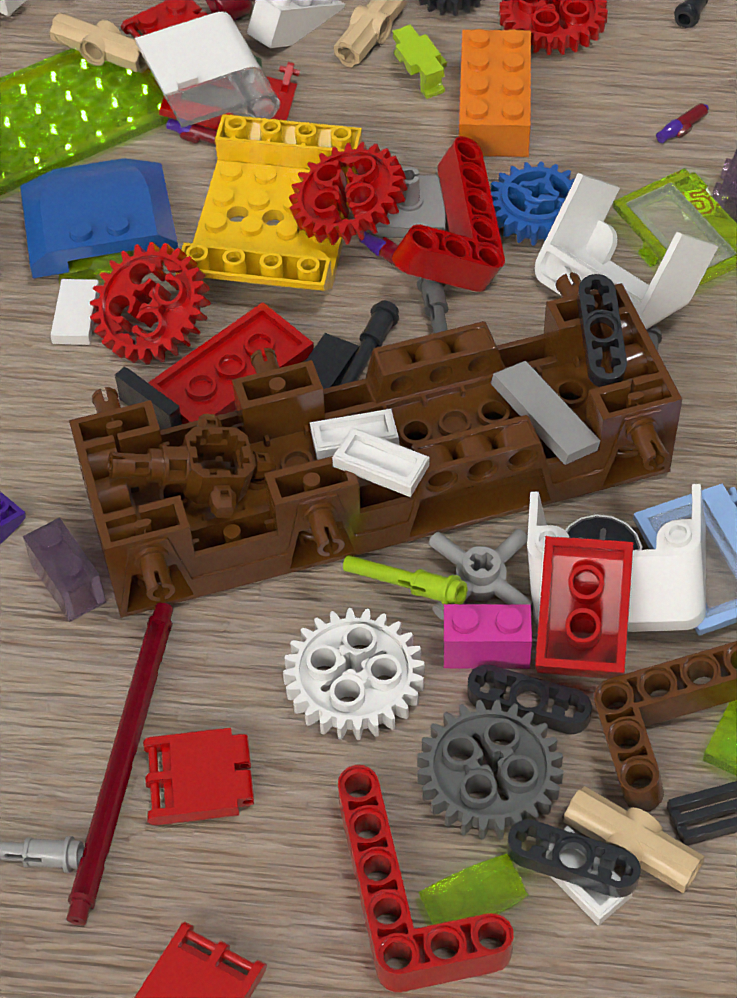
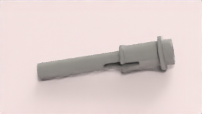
[0,836,84,873]

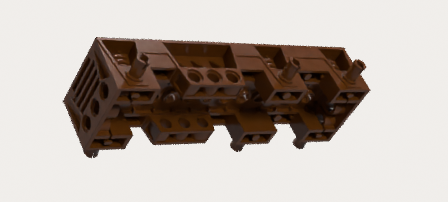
[69,272,683,618]

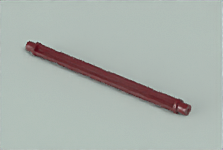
[66,603,174,926]

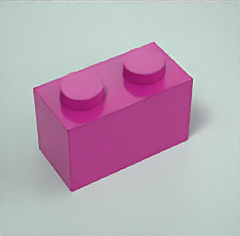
[443,604,532,669]

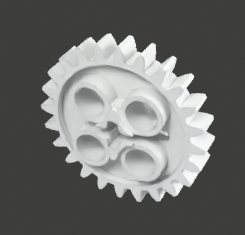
[283,608,424,740]

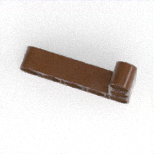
[594,641,737,812]

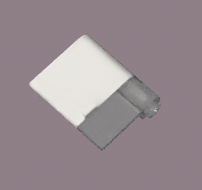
[135,12,280,128]

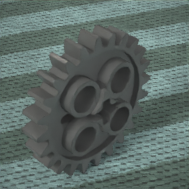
[417,700,564,840]

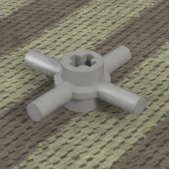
[429,529,533,620]

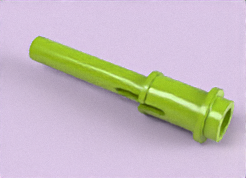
[343,555,468,606]

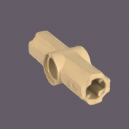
[334,0,407,67]
[49,13,149,73]
[563,786,705,894]

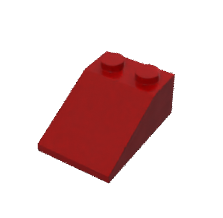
[535,536,633,679]

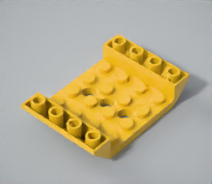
[175,114,362,291]

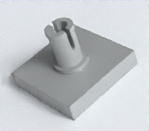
[372,167,445,238]

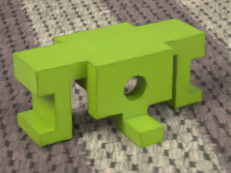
[392,24,447,99]

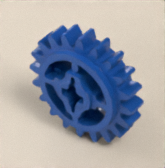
[491,162,575,246]

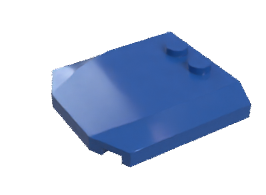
[20,158,179,278]

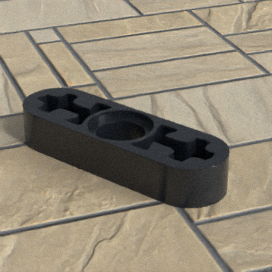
[577,274,627,387]
[467,665,592,734]
[507,819,641,898]

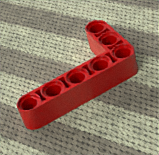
[392,136,505,292]
[338,765,514,992]

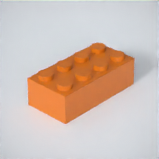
[459,29,531,157]

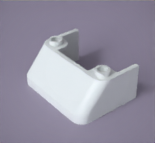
[535,173,719,330]
[527,484,706,632]

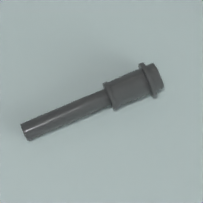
[416,277,449,333]

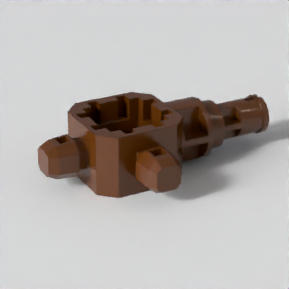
[108,414,276,518]

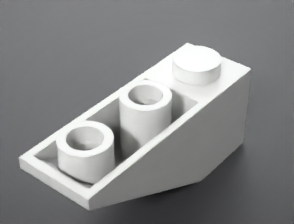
[247,0,345,48]

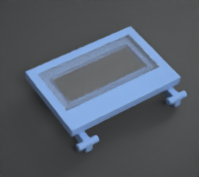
[633,483,737,636]

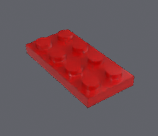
[148,302,314,424]

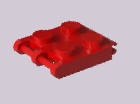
[120,0,208,39]
[143,727,254,825]
[134,921,267,998]

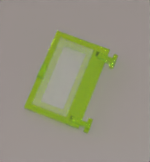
[613,168,737,287]

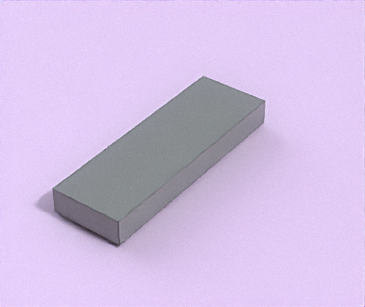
[491,361,600,465]

